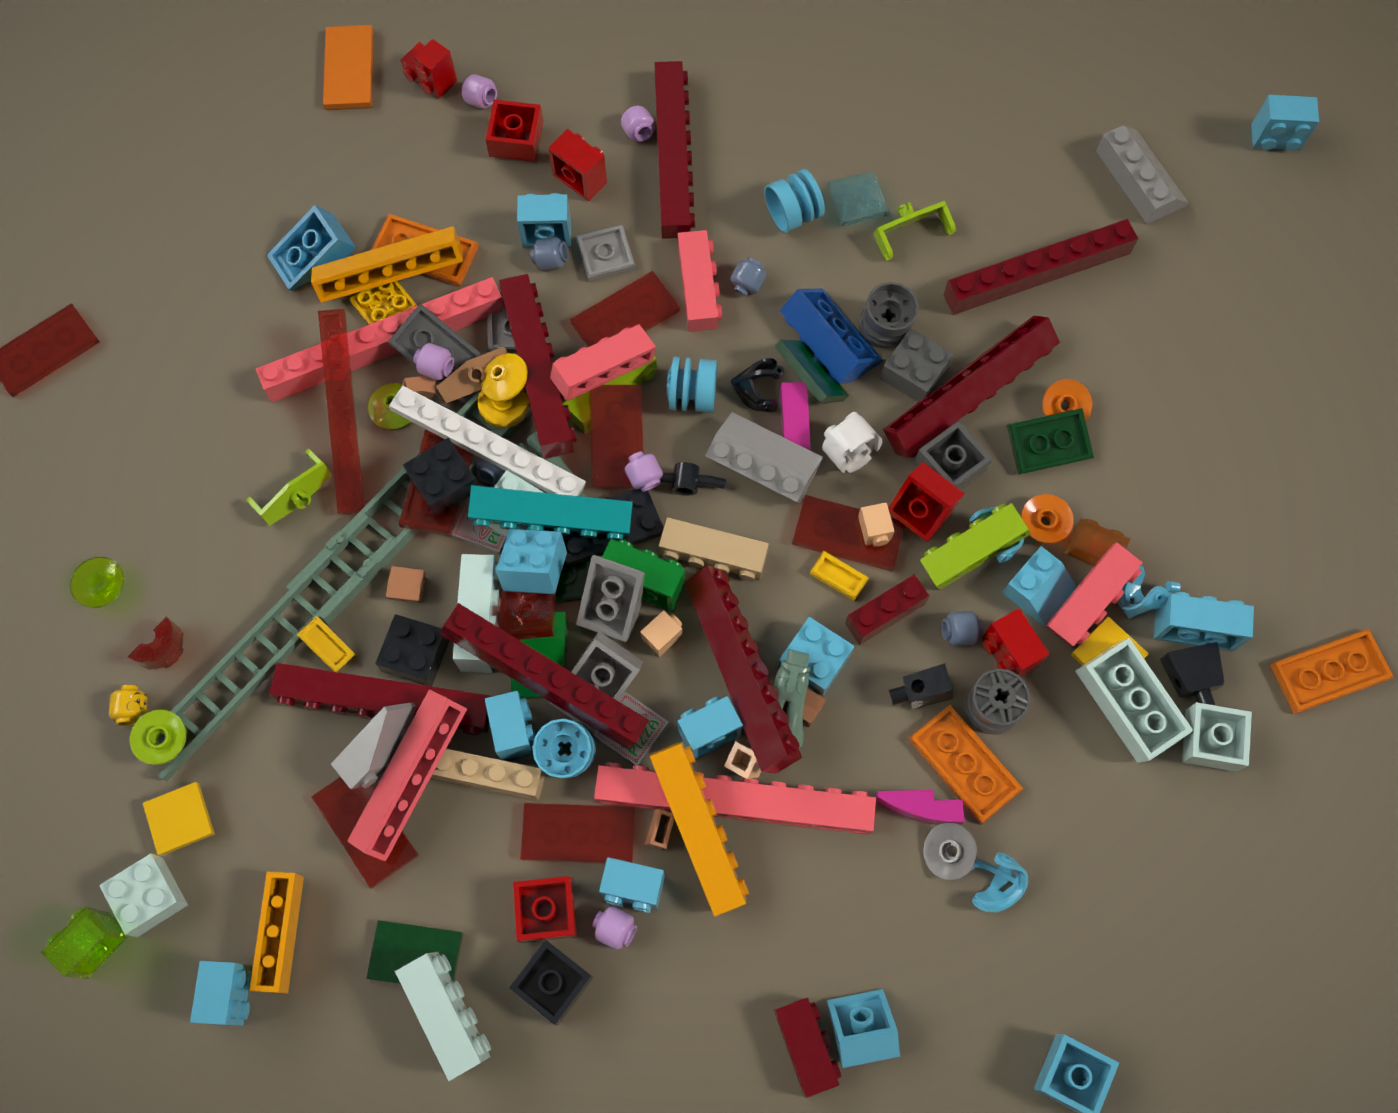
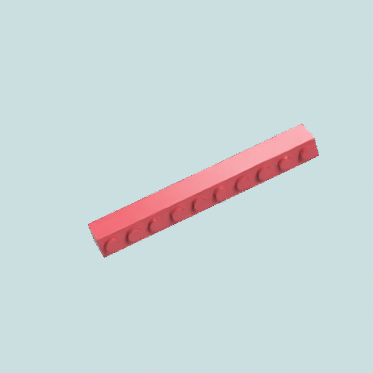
[256,277,505,402]
[594,762,876,835]

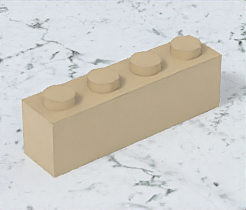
[659,517,769,581]
[431,749,545,801]

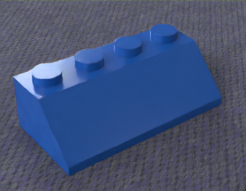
[779,288,883,384]

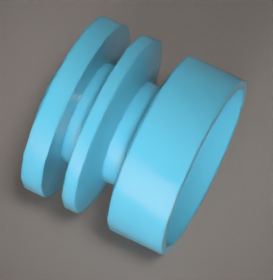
[764,169,825,233]
[667,357,717,413]
[532,719,596,778]

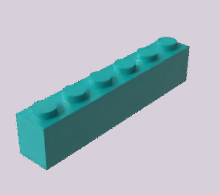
[468,485,632,540]

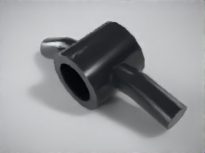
[660,462,726,496]

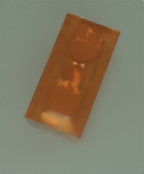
[1064,518,1130,566]

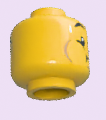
[109,685,148,726]

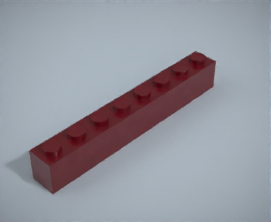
[654,61,695,239]
[943,219,1138,315]
[499,274,577,459]
[883,315,1060,458]
[684,565,802,774]
[440,603,649,749]
[269,663,491,736]

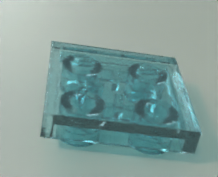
[827,171,888,227]

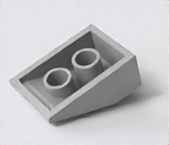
[576,555,645,642]
[549,631,643,734]
[331,702,417,789]

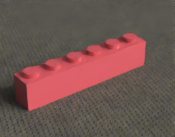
[347,689,467,862]

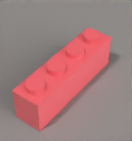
[678,230,722,332]
[550,324,656,401]
[1045,542,1143,646]

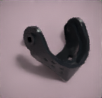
[730,358,784,412]

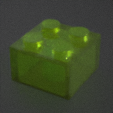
[41,907,129,979]

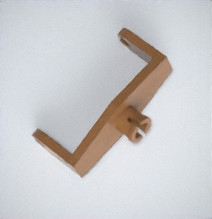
[435,347,508,404]

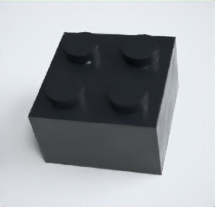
[403,438,478,517]
[375,614,450,686]
[509,940,594,1026]

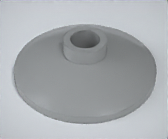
[923,823,977,880]

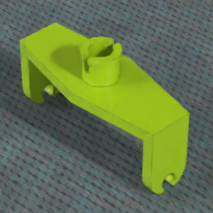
[873,201,956,261]
[246,448,332,526]

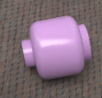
[461,74,497,109]
[621,105,655,142]
[414,343,454,380]
[625,451,663,492]
[592,906,637,950]

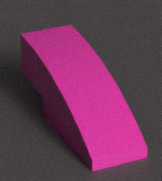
[780,382,810,450]
[874,789,964,825]

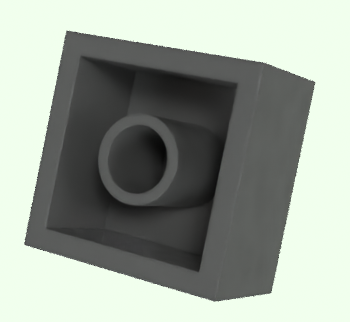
[880,328,954,402]
[915,421,992,490]

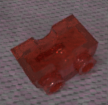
[128,616,184,670]

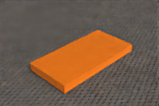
[323,25,374,110]
[371,214,479,287]
[1270,629,1394,714]
[908,705,1024,824]

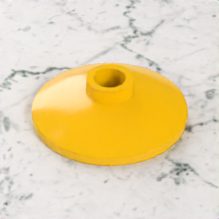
[481,353,528,402]

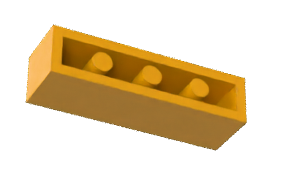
[249,871,304,994]

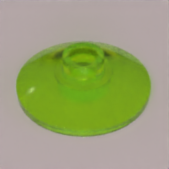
[70,557,124,608]

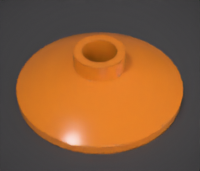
[1042,379,1093,421]
[1021,494,1074,544]

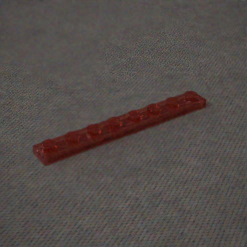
[318,309,365,515]

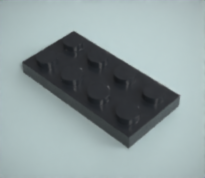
[552,489,664,567]

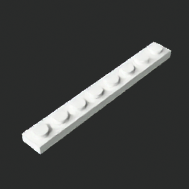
[389,386,586,496]

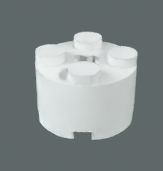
[822,412,882,473]

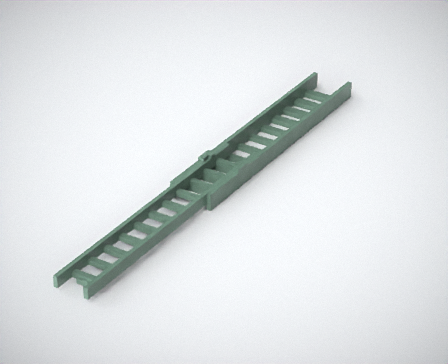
[158,389,532,781]

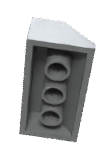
[1096,125,1189,224]
[705,412,824,503]

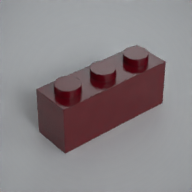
[845,574,930,645]
[774,998,842,1098]

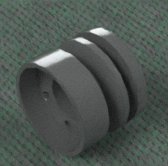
[859,282,919,349]
[964,669,1030,735]

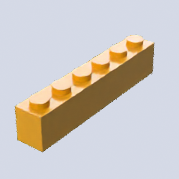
[311,226,463,303]
[650,741,749,917]

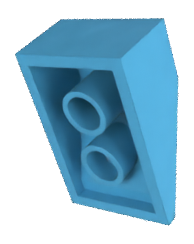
[267,205,356,291]

